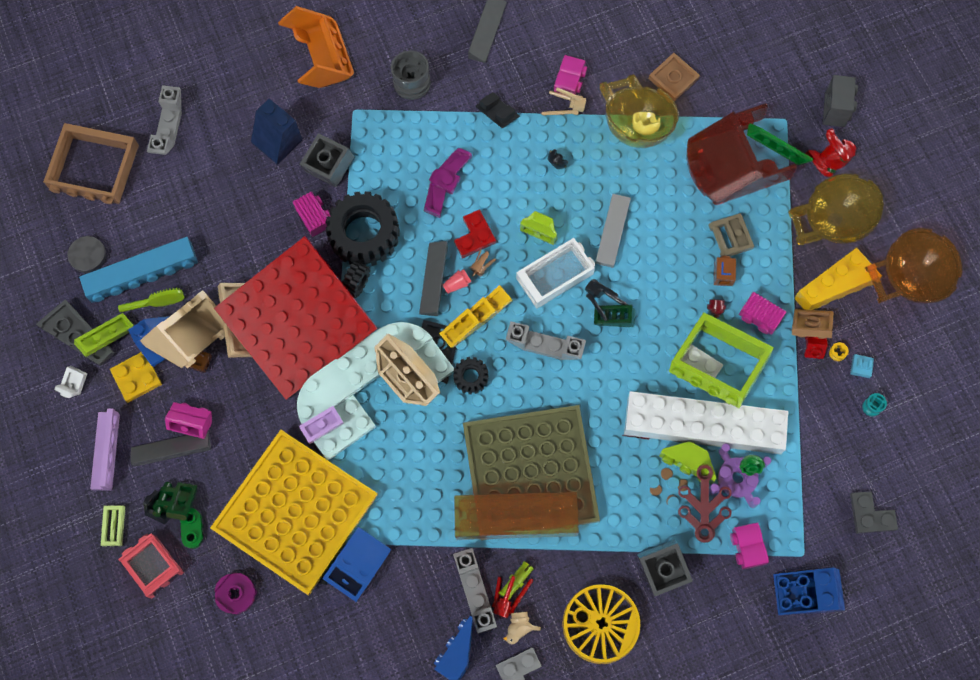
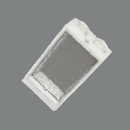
[516,238,595,309]

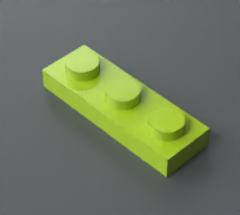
[74,313,134,357]

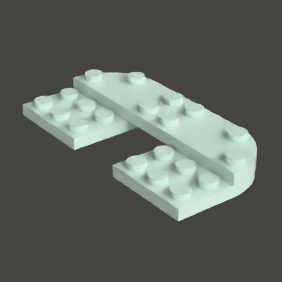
[297,322,454,461]

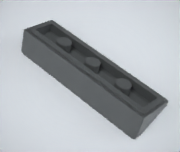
[468,0,507,63]
[419,241,448,316]
[131,431,212,467]

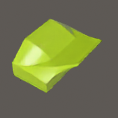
[520,211,557,245]

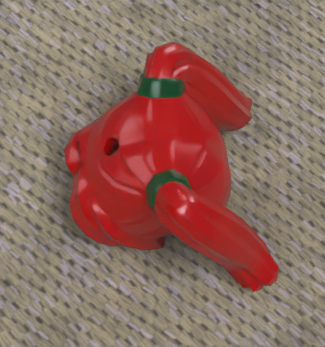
[805,128,857,177]

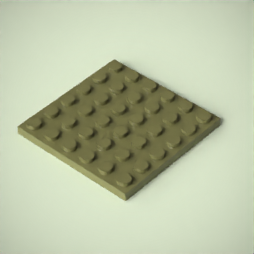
[463,405,600,541]

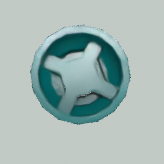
[862,393,887,417]

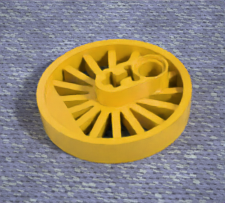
[562,585,640,664]

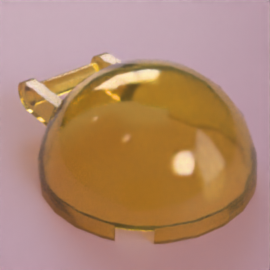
[600,74,679,148]
[788,174,884,245]

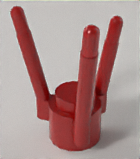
[492,576,533,619]

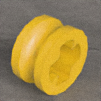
[829,342,849,361]

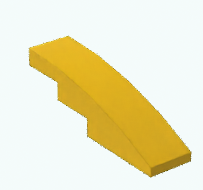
[439,285,513,348]

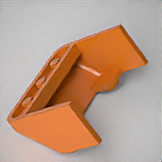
[278,6,354,88]

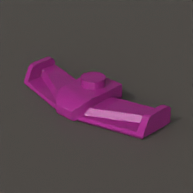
[424,148,472,218]

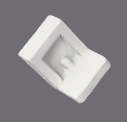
[54,366,88,398]

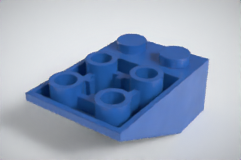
[323,527,392,602]
[773,568,845,615]
[434,616,473,680]

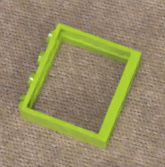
[669,312,774,409]

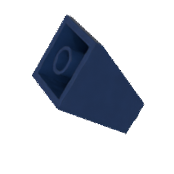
[251,98,302,165]

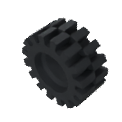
[342,261,370,298]
[453,357,488,395]

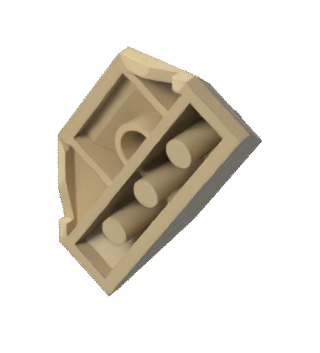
[374,334,440,406]

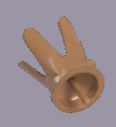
[470,248,496,277]

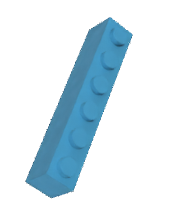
[79,237,198,303]

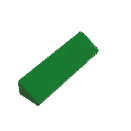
[747,123,813,165]

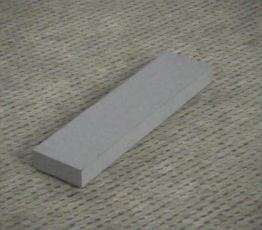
[595,194,631,268]

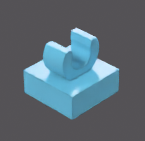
[850,354,874,378]

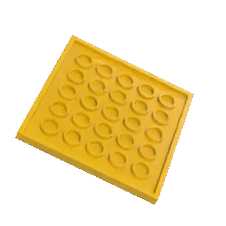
[210,430,378,596]

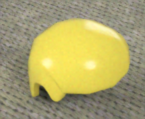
[632,112,660,135]

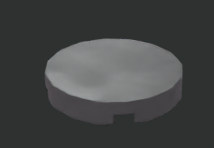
[67,236,107,273]

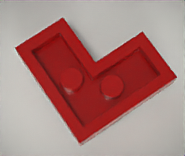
[454,209,496,259]

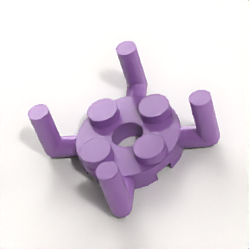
[709,444,771,508]

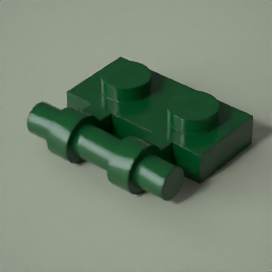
[153,482,197,521]

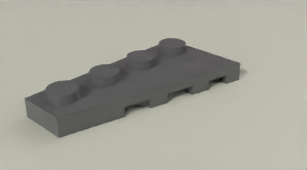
[36,299,115,366]

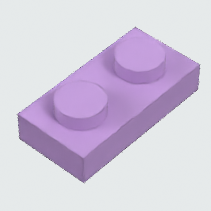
[299,406,344,444]

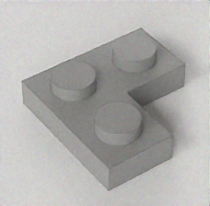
[496,648,542,680]

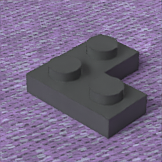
[850,491,898,534]

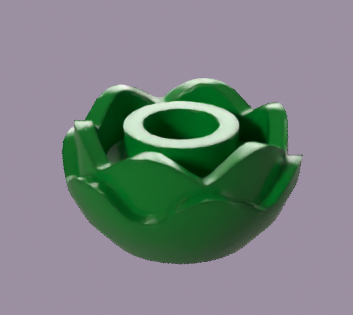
[739,455,765,476]

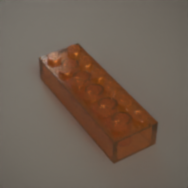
[454,492,579,540]

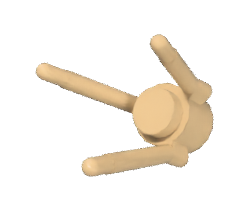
[541,88,586,115]

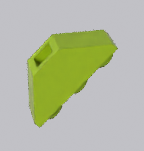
[659,441,716,485]

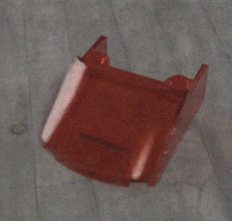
[686,103,797,205]

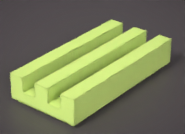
[101,506,125,546]

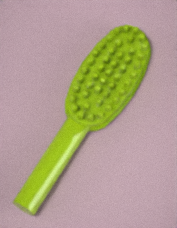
[118,288,184,313]

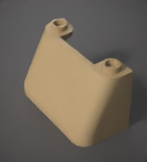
[140,290,225,368]

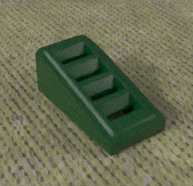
[594,305,635,327]

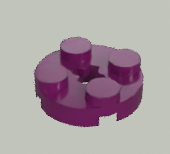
[214,573,257,615]

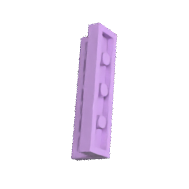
[90,409,120,491]

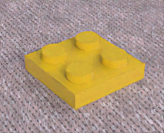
[110,352,162,403]

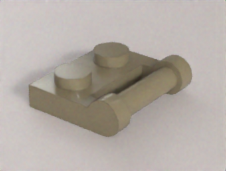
[708,213,754,257]

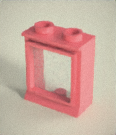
[118,533,184,599]

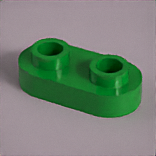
[180,508,203,549]

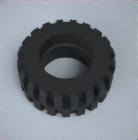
[326,191,400,266]

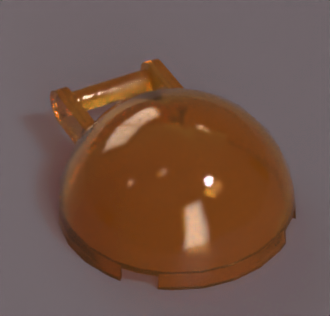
[864,228,962,304]

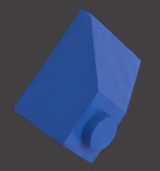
[128,316,170,367]

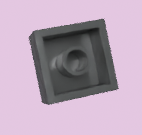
[823,75,858,127]
[299,133,355,187]
[637,540,693,596]

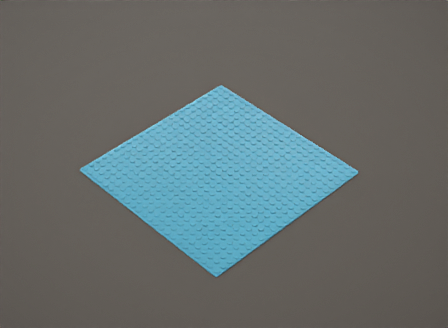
[329,110,805,557]

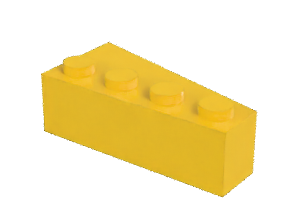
[794,248,882,310]

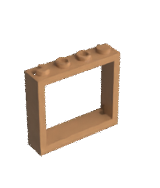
[43,123,139,204]

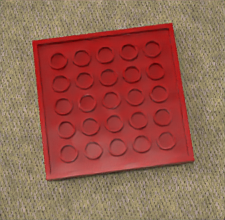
[214,236,378,400]

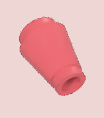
[442,269,472,294]

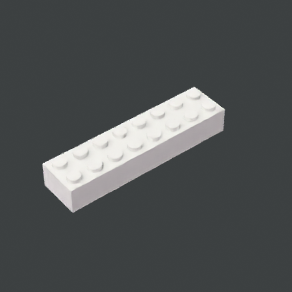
[624,391,788,455]

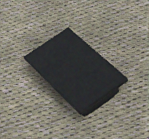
[476,92,520,129]

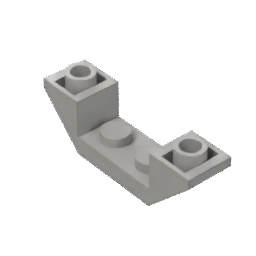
[147,85,182,155]
[506,321,586,360]
[453,548,497,634]

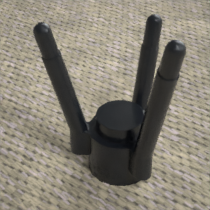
[585,279,628,321]

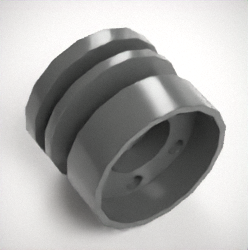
[390,50,431,100]

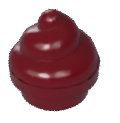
[707,299,727,318]

